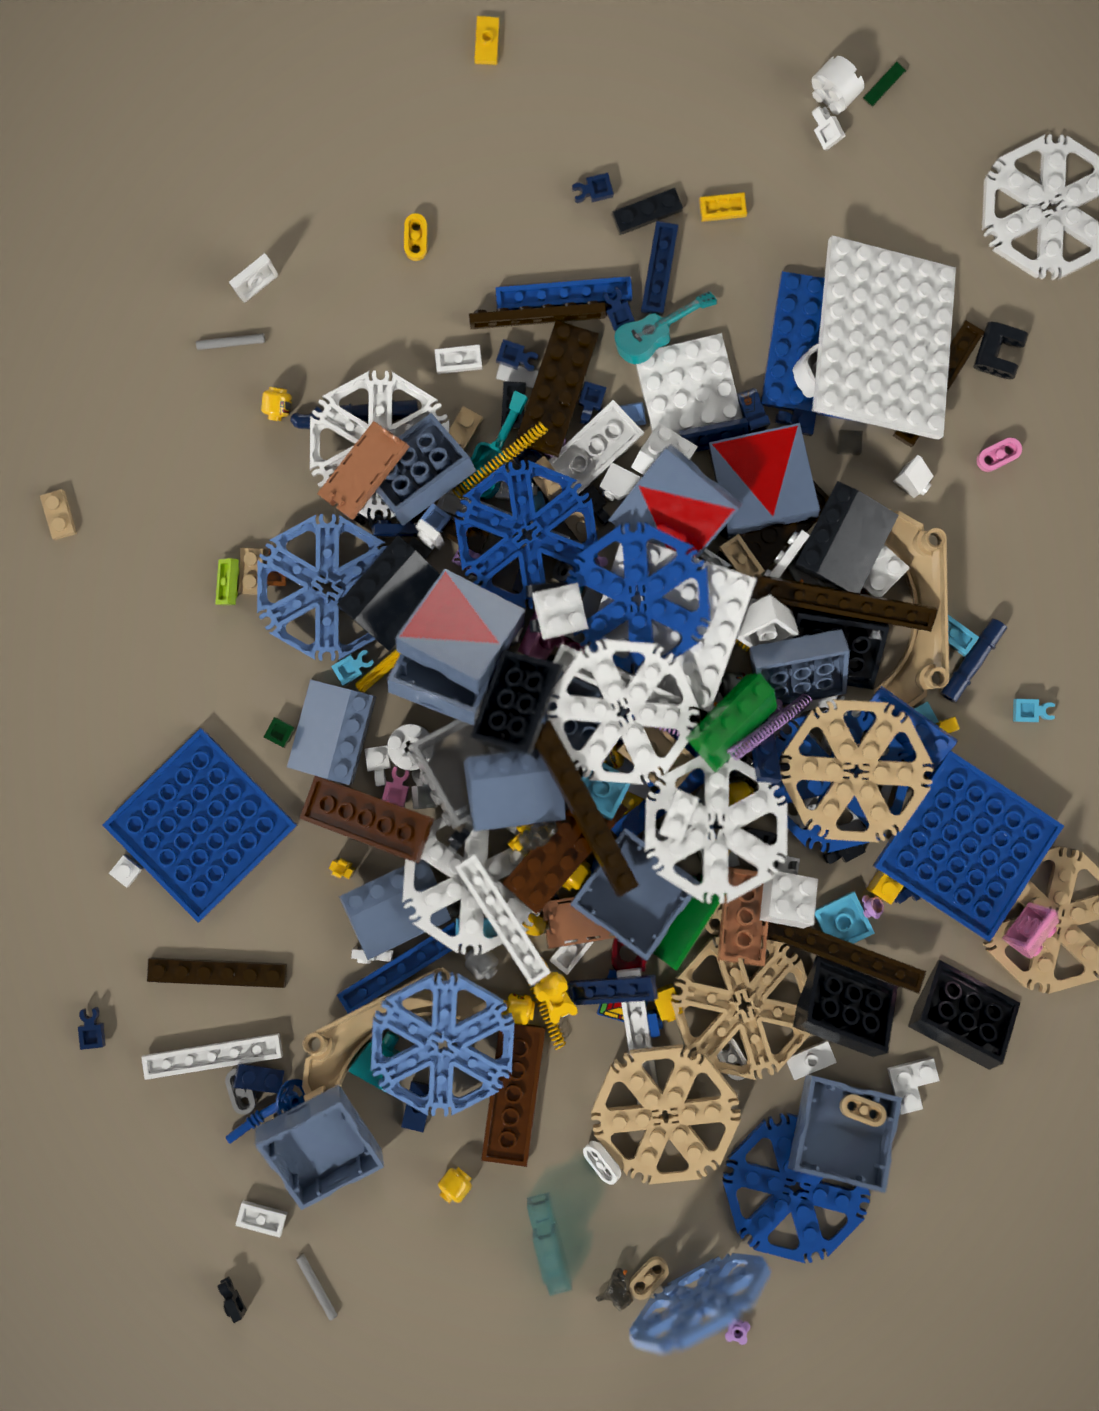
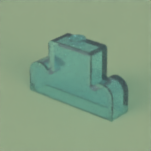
[527,1192,573,1296]

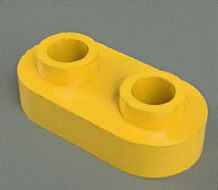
[404,213,428,261]

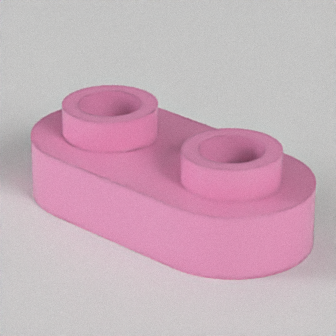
[977,438,1022,472]

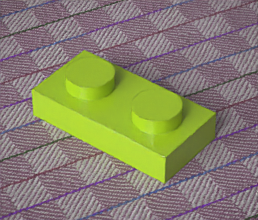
[215,558,239,606]

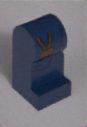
[737,388,771,434]

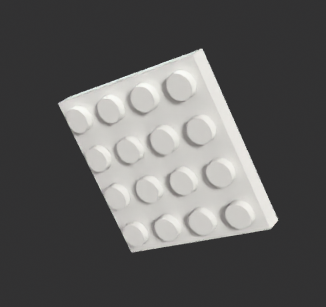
[635,333,743,435]

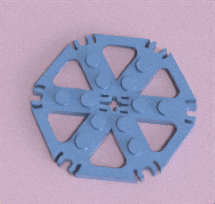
[257,514,388,661]
[371,972,514,1116]
[629,1253,771,1354]

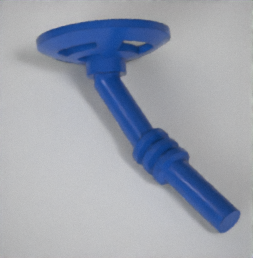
[226,1079,305,1144]

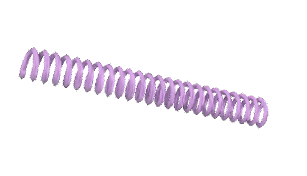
[727,694,812,760]

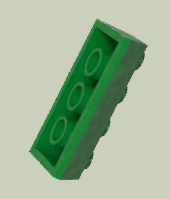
[686,673,777,772]
[653,872,725,971]

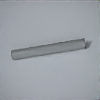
[196,333,265,350]
[296,1254,337,1320]

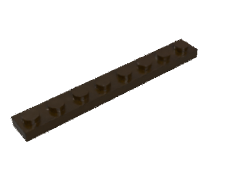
[751,574,937,632]
[534,720,639,897]
[762,921,927,994]

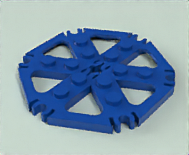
[454,460,598,609]
[567,522,711,674]
[767,708,909,853]
[722,1112,870,1263]

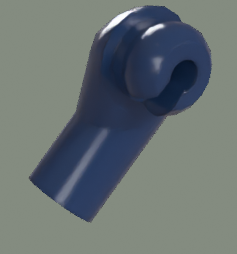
[290,406,323,429]

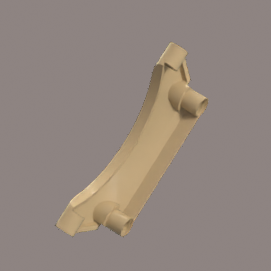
[874,509,949,707]
[302,968,487,1102]

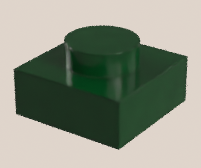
[264,717,295,748]

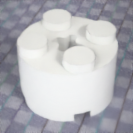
[812,56,864,115]
[793,344,819,398]
[388,724,436,770]

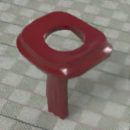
[611,938,646,972]

